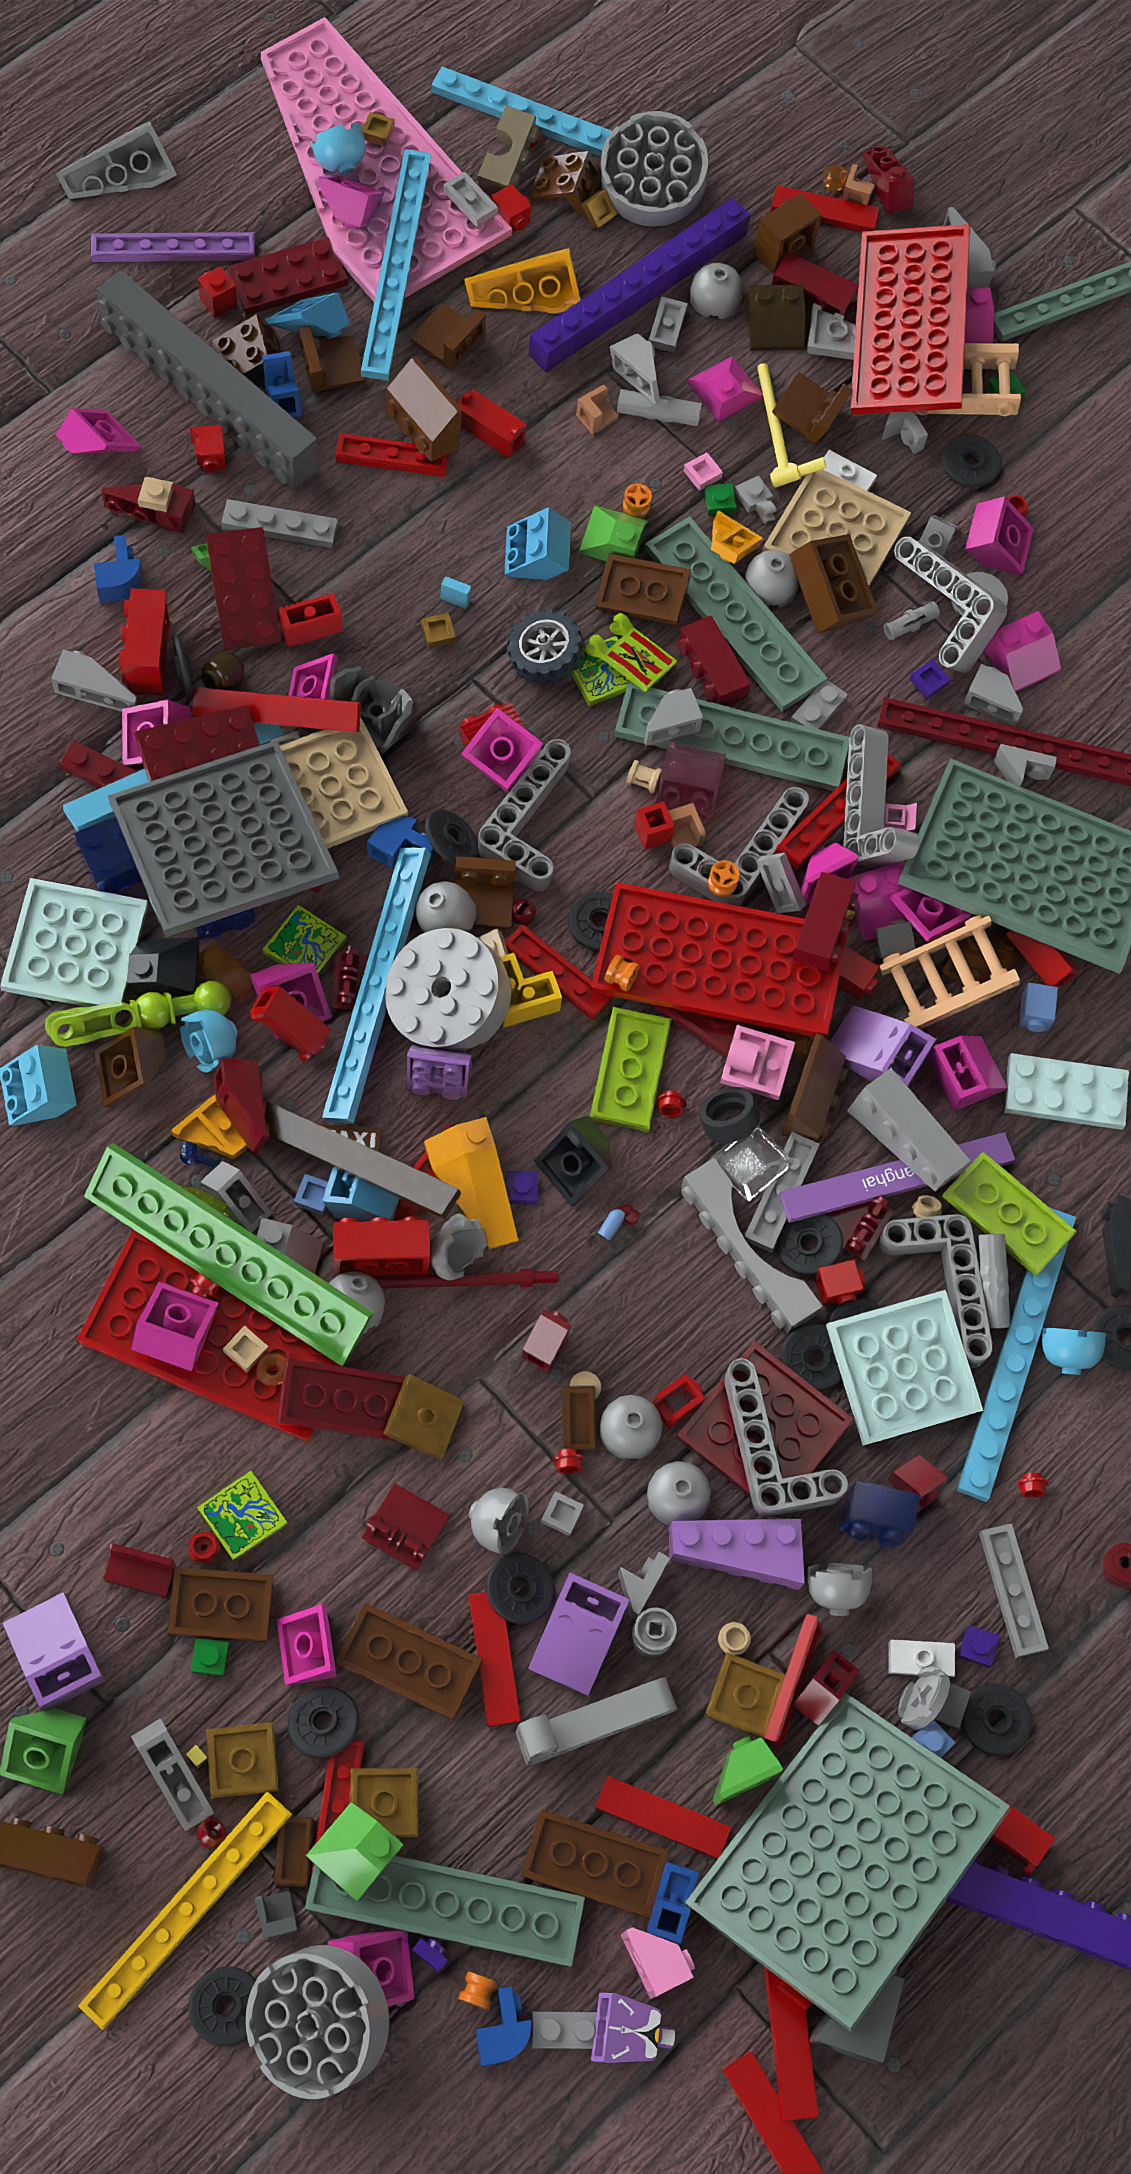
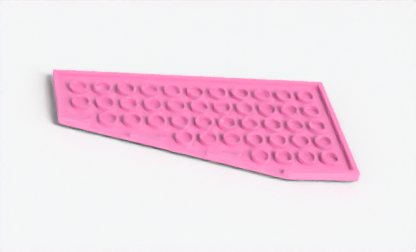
[261,17,512,302]

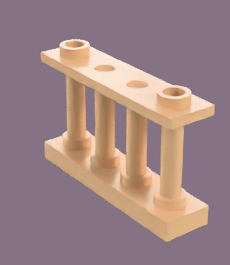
[914,343,1021,416]
[879,915,1020,1030]

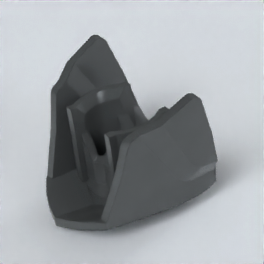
[330,666,416,755]

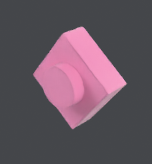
[683,452,723,491]

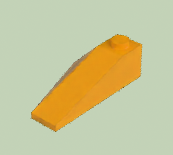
[464,248,581,314]
[424,1117,518,1250]

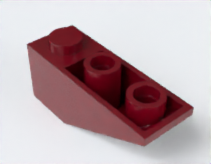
[862,146,914,213]
[102,484,196,533]
[213,1057,269,1154]

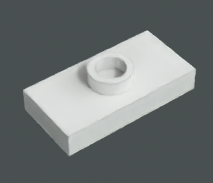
[823,450,877,491]
[889,1640,955,1678]

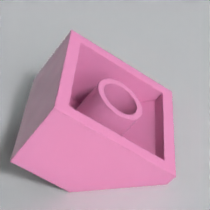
[621,1928,695,1999]

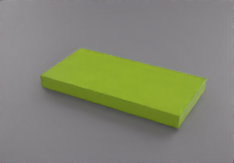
[590,1007,671,1132]
[942,1152,1077,1277]

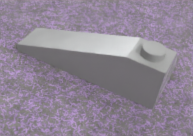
[56,121,177,199]

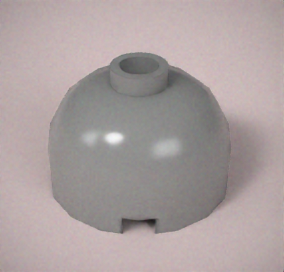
[690,263,744,319]
[744,550,800,608]
[415,881,476,933]
[329,1271,385,1334]
[599,1394,663,1459]
[647,1461,711,1526]
[469,1487,529,1554]
[808,1563,872,1616]

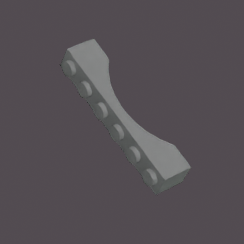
[681,1158,822,1334]

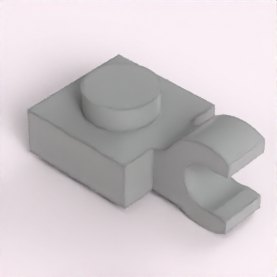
[734,476,777,524]

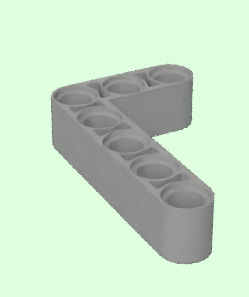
[894,537,1007,673]
[843,724,919,869]
[478,739,571,892]
[669,787,809,906]
[879,1214,992,1368]
[724,1358,848,1517]
[515,1677,678,1766]

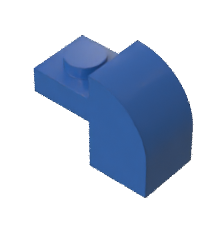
[262,351,302,418]
[94,535,142,603]
[367,816,436,869]
[647,1861,699,1944]
[475,1986,531,2066]

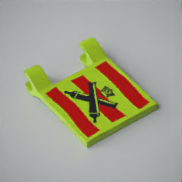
[585,613,677,692]

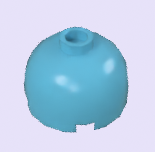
[310,124,366,175]
[180,1009,237,1073]
[1042,1328,1106,1375]

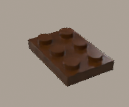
[595,554,692,626]
[168,1567,274,1643]

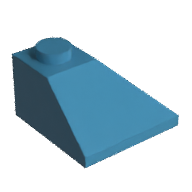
[266,292,350,339]

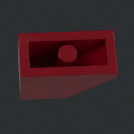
[792,1650,860,1726]

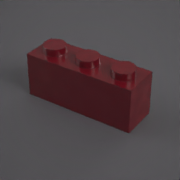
[771,252,859,320]
[677,615,751,706]
[793,871,859,972]

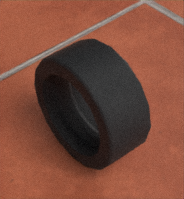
[699,1087,760,1143]

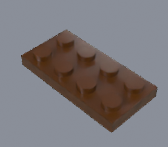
[335,1603,483,1721]
[520,1809,669,1918]

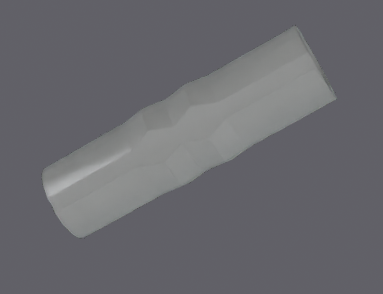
[617,389,702,426]
[979,1234,1010,1328]

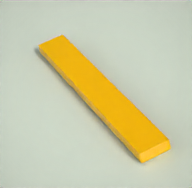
[78,1791,292,2030]

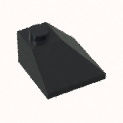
[127,937,200,997]
[534,1115,612,1206]

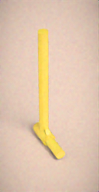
[757,363,827,488]

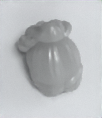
[430,1213,487,1280]

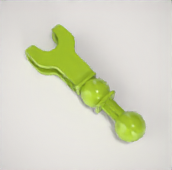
[45,981,231,1047]

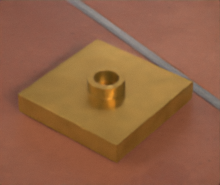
[383,1374,465,1460]
[704,1653,785,1739]
[206,1722,279,1799]
[350,1768,418,1838]

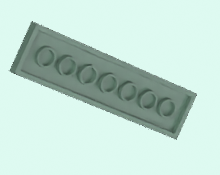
[644,516,828,712]
[614,682,850,791]
[305,1856,585,1967]

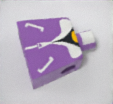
[591,1993,675,2063]

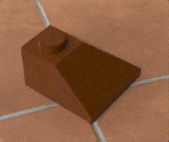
[94,1027,166,1107]

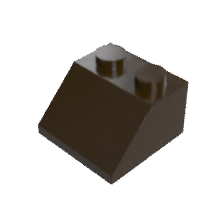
[745,285,805,351]

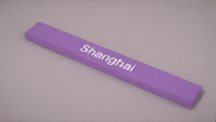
[779,1132,1015,1223]

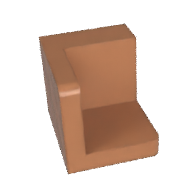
[842,164,874,205]
[576,385,618,435]
[669,803,706,849]

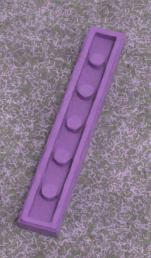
[91,232,255,262]

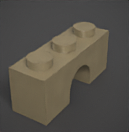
[478,106,539,194]

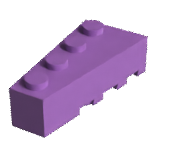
[668,1519,805,1590]

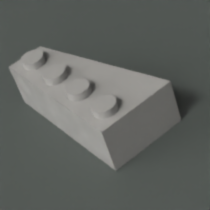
[847,1068,971,1192]

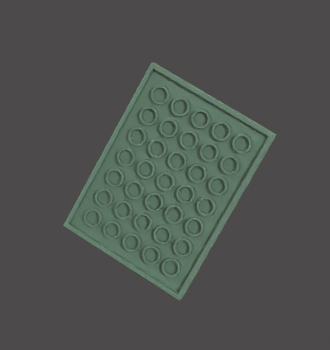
[898,758,1131,974]
[685,1693,1010,2032]

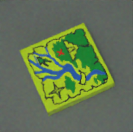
[571,636,633,707]
[263,905,347,976]
[197,1471,288,1562]

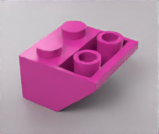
[927,1036,1008,1111]

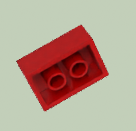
[119,588,170,696]
[333,1216,430,1277]

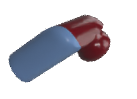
[597,1204,640,1241]

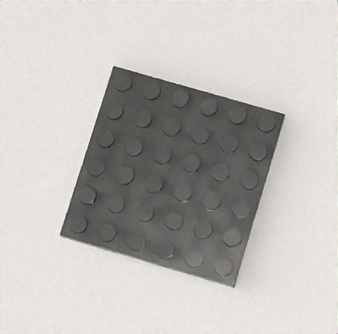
[108,740,339,938]

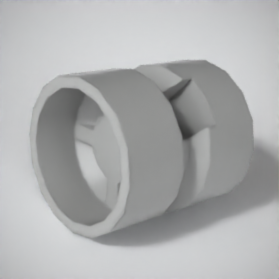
[631,1608,677,1658]

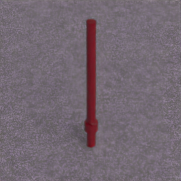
[372,1269,558,1289]

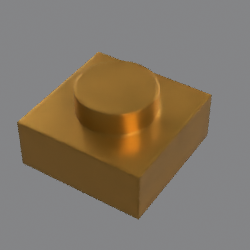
[362,112,395,146]
[581,190,617,228]
[421,613,456,649]

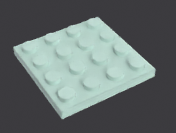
[0,878,149,1013]
[826,1290,983,1446]

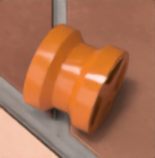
[623,484,652,519]
[708,860,740,897]
[605,954,640,992]
[458,1972,499,2011]

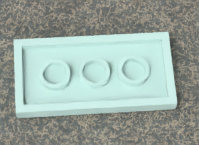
[1004,1053,1129,1130]

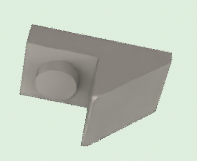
[882,411,928,454]
[994,744,1057,786]
[618,1552,670,1620]

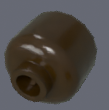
[201,651,244,690]

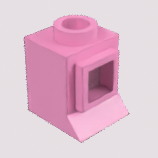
[884,803,917,833]

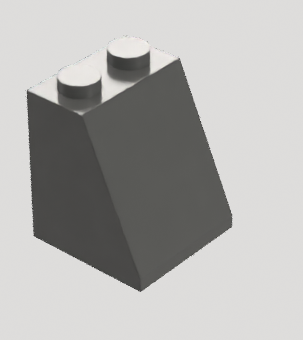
[808,1970,905,2064]

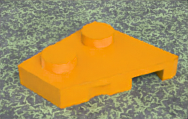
[711,511,763,564]
[171,1094,248,1159]

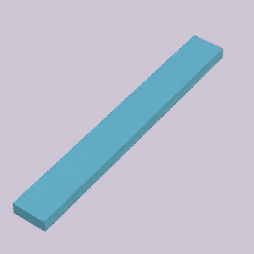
[63,723,285,833]

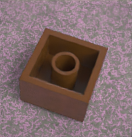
[753,193,822,275]

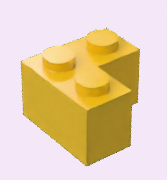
[501,953,562,1028]

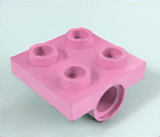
[720,1025,795,1100]

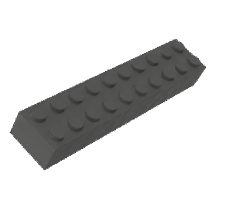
[96,270,318,490]

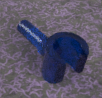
[180,1142,221,1168]

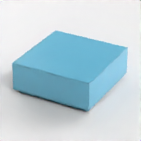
[441,577,471,609]

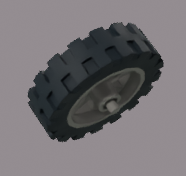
[507,609,585,685]

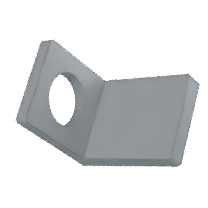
[919,515,959,557]

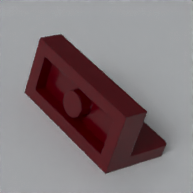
[103,1543,177,1598]

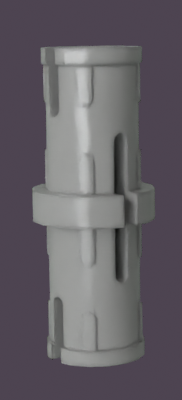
[883,601,940,640]

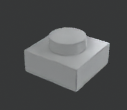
[541,1491,584,1536]

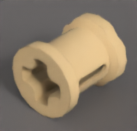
[626,760,662,794]

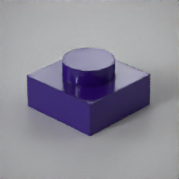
[909,659,951,700]
[506,1171,538,1205]
[958,1625,999,1668]
[412,1938,448,1973]

